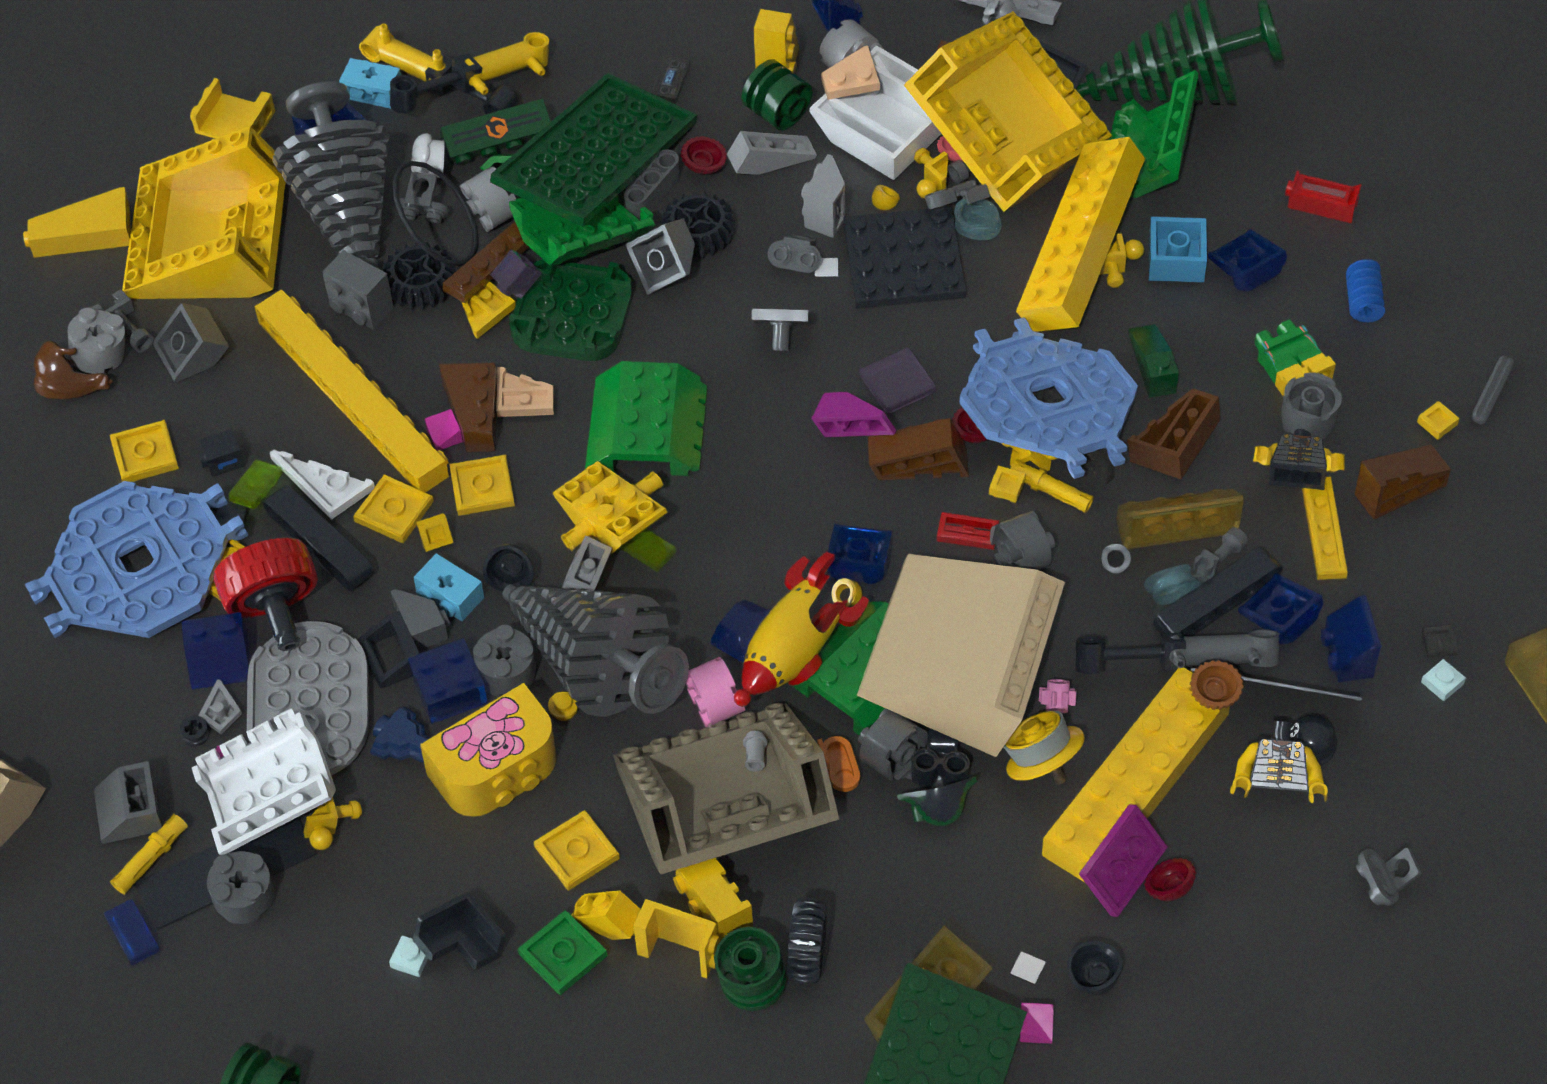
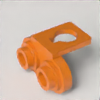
[817,736,860,792]

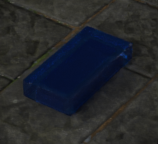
[104,899,160,966]

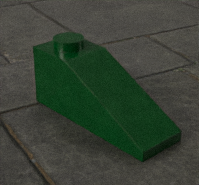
[1128,324,1179,398]

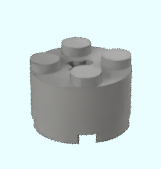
[819,19,883,68]
[459,167,516,232]
[68,308,125,374]

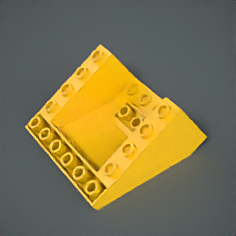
[904,11,1112,212]
[122,126,286,299]

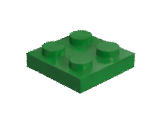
[518,910,608,995]

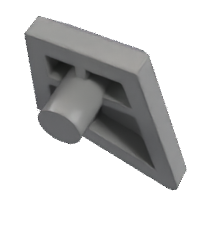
[198,680,242,735]

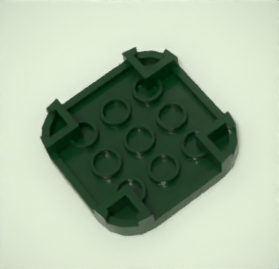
[509,259,632,361]

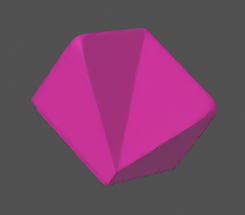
[425,409,463,451]
[1020,1003,1054,1044]

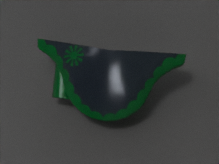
[897,777,977,826]

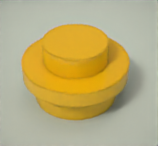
[548,692,578,721]

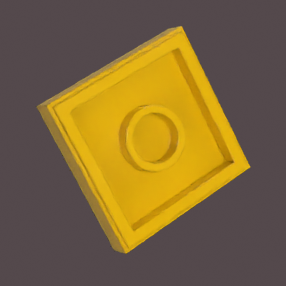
[110,420,179,482]
[449,455,515,516]
[353,474,434,544]
[534,810,620,891]

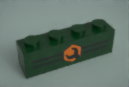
[440,99,551,165]

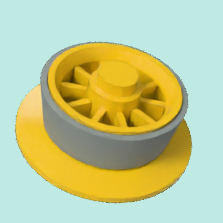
[1003,711,1085,785]

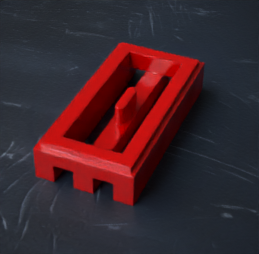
[937,512,999,550]

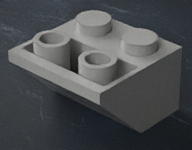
[801,154,845,238]

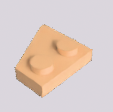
[821,46,880,100]
[496,367,554,417]

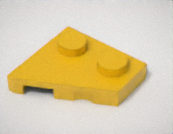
[461,282,516,339]

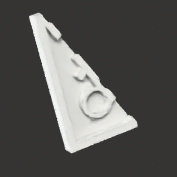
[270,450,375,520]

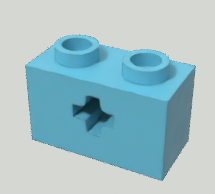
[339,58,401,109]
[414,553,484,621]

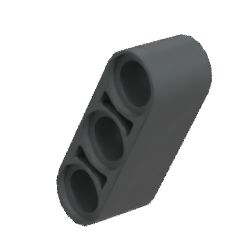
[624,150,680,220]

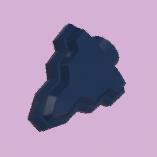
[370,707,430,762]

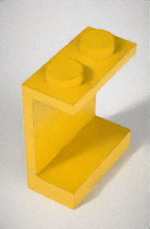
[190,78,275,139]
[633,899,721,978]

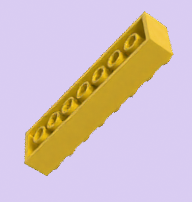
[1016,137,1145,332]
[1042,667,1230,883]

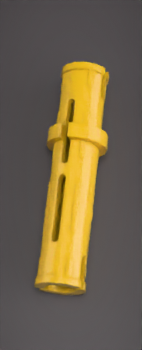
[1011,459,1094,513]
[110,814,188,895]

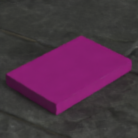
[1079,804,1167,917]

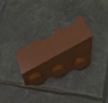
[439,363,497,452]
[1127,388,1221,479]
[868,418,969,480]
[1354,444,1451,520]

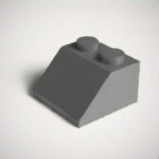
[625,218,695,295]
[153,303,229,382]

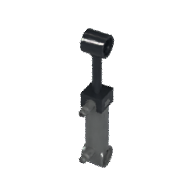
[1076,629,1279,674]

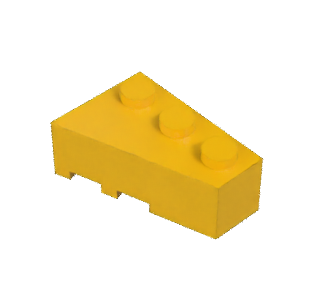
[754,9,800,74]
[673,858,753,941]

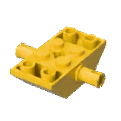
[553,461,667,554]

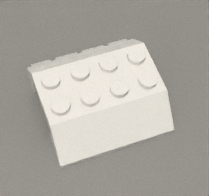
[192,707,336,855]

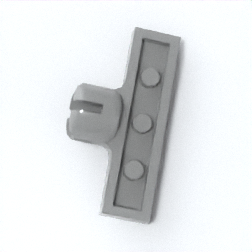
[959,0,1062,25]

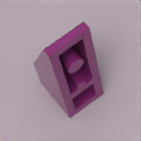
[811,392,896,437]

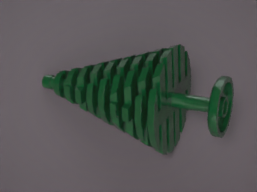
[1076,0,1284,103]

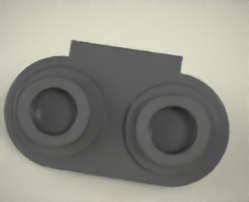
[396,172,449,223]
[768,234,822,273]
[1356,848,1421,906]

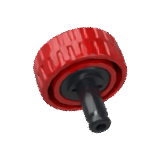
[214,538,318,651]

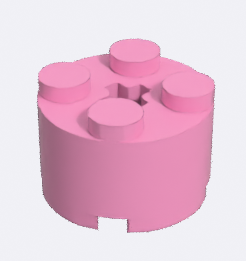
[686,657,745,728]

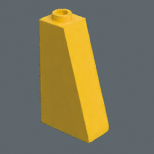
[23,187,131,258]

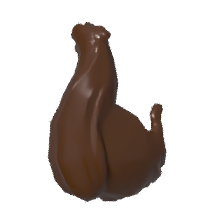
[33,340,113,399]

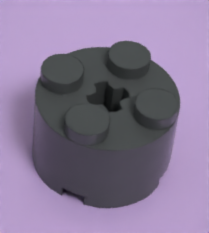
[1281,372,1342,440]
[990,511,1055,570]
[473,625,536,697]
[858,708,928,781]
[207,851,275,924]

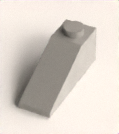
[727,131,817,175]

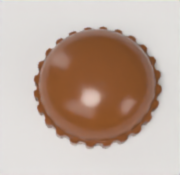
[1189,660,1243,710]

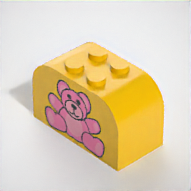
[420,683,557,817]

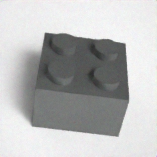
[322,250,394,330]

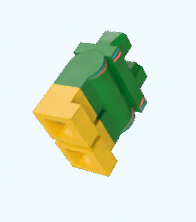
[1254,319,1336,396]

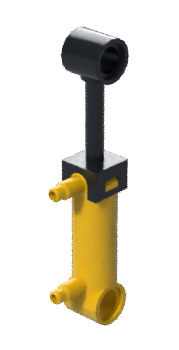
[359,24,519,114]
[390,32,549,113]

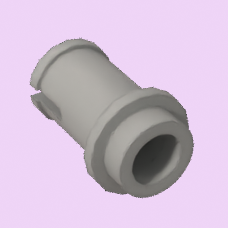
[743,731,767,772]

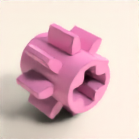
[1039,679,1077,713]

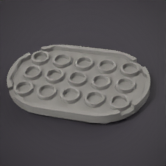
[247,621,369,775]

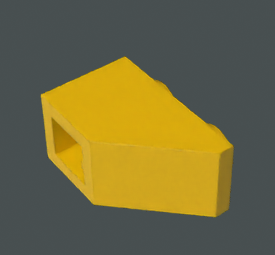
[571,890,641,940]

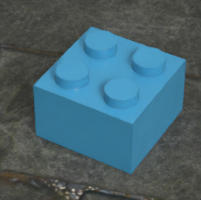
[1148,217,1207,282]

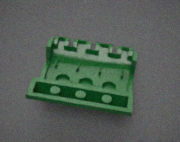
[1109,70,1199,198]
[509,195,656,265]
[585,361,707,476]
[787,602,889,735]

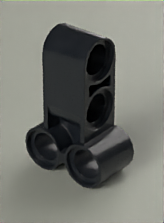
[911,728,970,788]

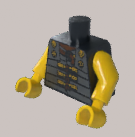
[1253,429,1345,490]
[1230,721,1328,803]

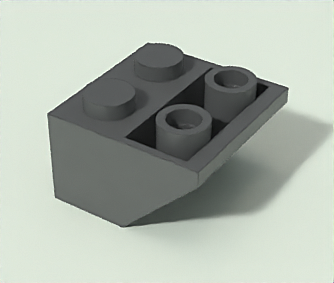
[94,761,162,844]

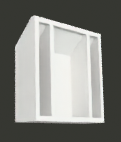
[810,45,942,180]

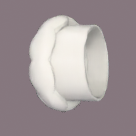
[411,133,444,181]

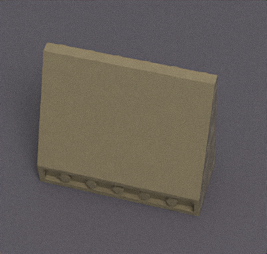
[613,703,839,874]

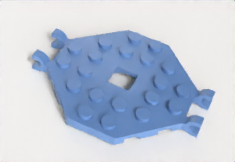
[959,317,1138,479]
[25,481,248,638]

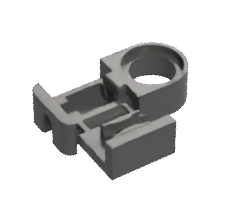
[925,180,990,209]

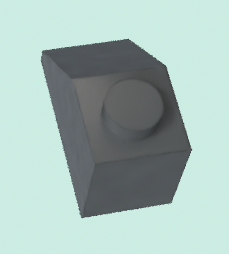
[391,589,450,651]

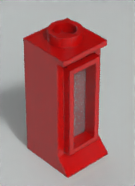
[1285,170,1362,223]

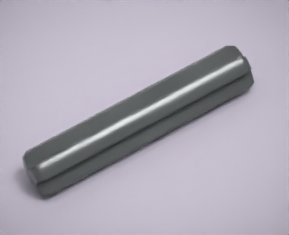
[1471,356,1514,425]

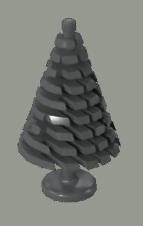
[272,81,389,268]
[502,584,689,717]

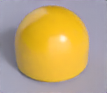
[871,185,900,210]
[832,578,862,607]

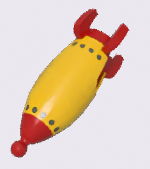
[734,552,869,707]

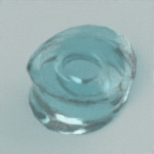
[954,199,1002,241]
[1144,564,1201,605]

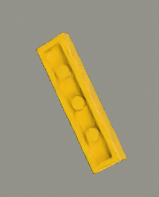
[1302,477,1348,580]

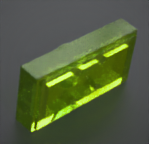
[229,459,282,509]
[620,529,676,572]

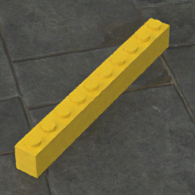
[254,289,449,493]

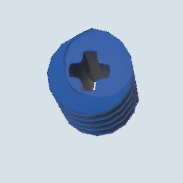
[1346,259,1385,323]

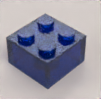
[408,638,488,724]

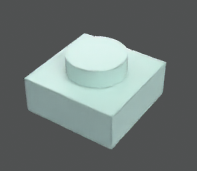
[1421,659,1466,701]
[389,936,428,977]

